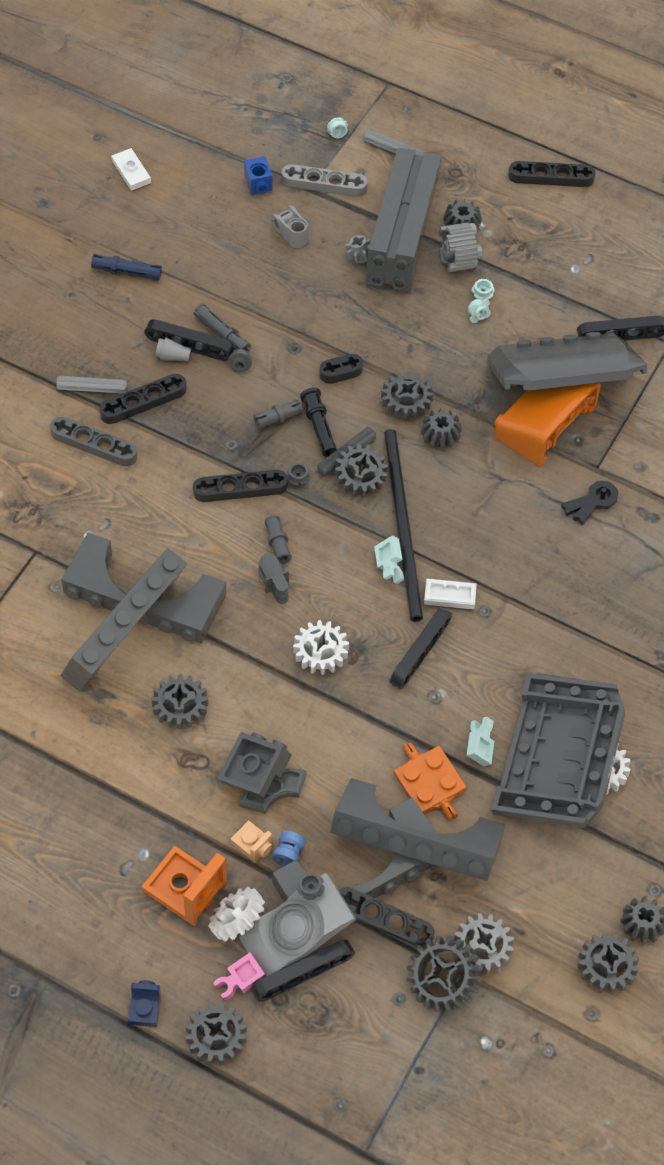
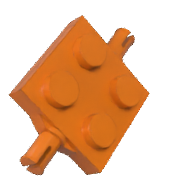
[394,742,467,821]

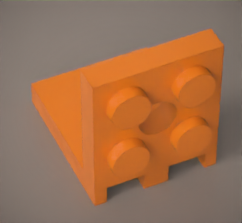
[141,846,227,927]

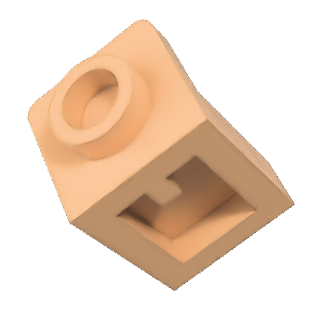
[230,820,273,863]

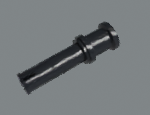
[300,387,337,457]

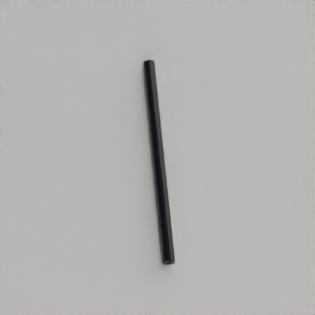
[384,429,423,622]

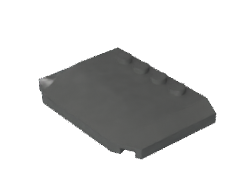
[488,332,647,390]
[491,673,625,828]

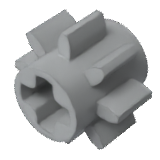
[345,235,371,264]

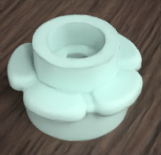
[327,118,348,138]
[472,279,495,300]

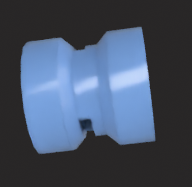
[272,831,306,866]

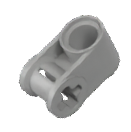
[270,205,308,248]

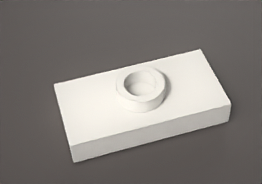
[111,148,151,191]
[424,579,477,609]

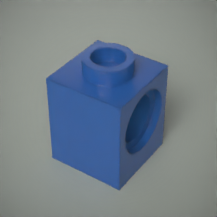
[244,156,273,195]

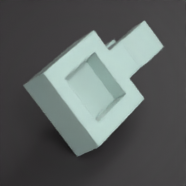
[374,536,404,584]
[466,717,495,767]

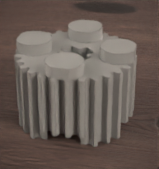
[438,222,482,272]

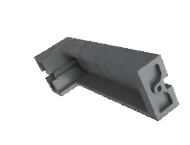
[365,147,442,292]

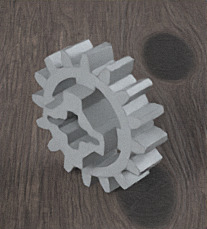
[454,913,514,975]

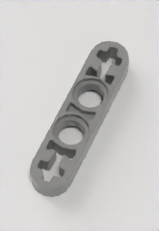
[282,164,367,196]

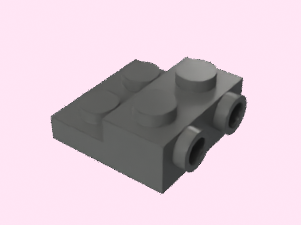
[217,732,292,798]

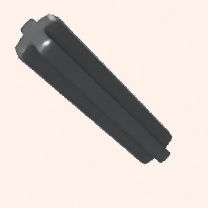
[317,427,376,476]

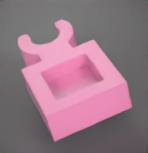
[213,952,267,1001]

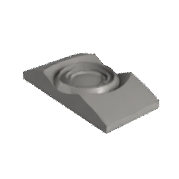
[239,873,356,976]

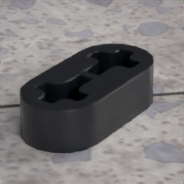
[319,354,363,384]

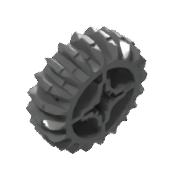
[407,936,482,1013]

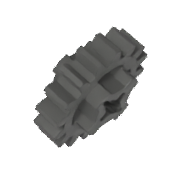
[381,372,433,420]
[334,443,388,496]
[151,674,209,730]
[578,932,639,994]
[185,1002,247,1066]

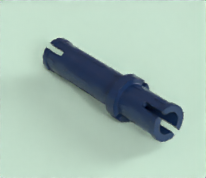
[91,254,162,280]

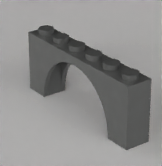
[61,533,226,643]
[60,547,187,692]
[330,778,505,881]
[272,797,439,909]

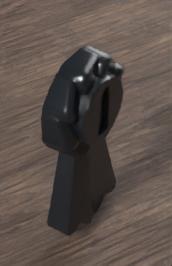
[561,481,618,525]

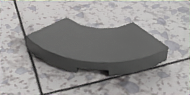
[239,769,306,814]

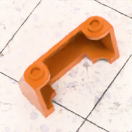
[494,383,601,467]

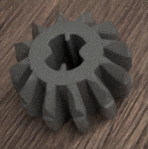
[443,199,482,231]
[421,408,462,450]
[620,896,664,945]

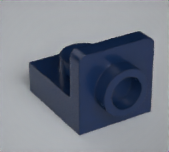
[128,980,161,1027]

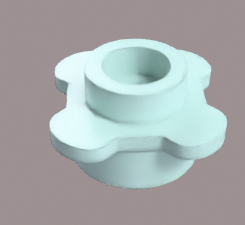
[468,299,491,323]

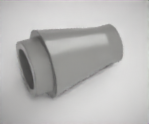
[155,338,191,362]

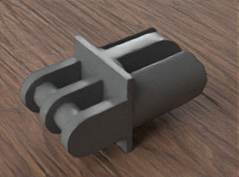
[258,553,289,604]

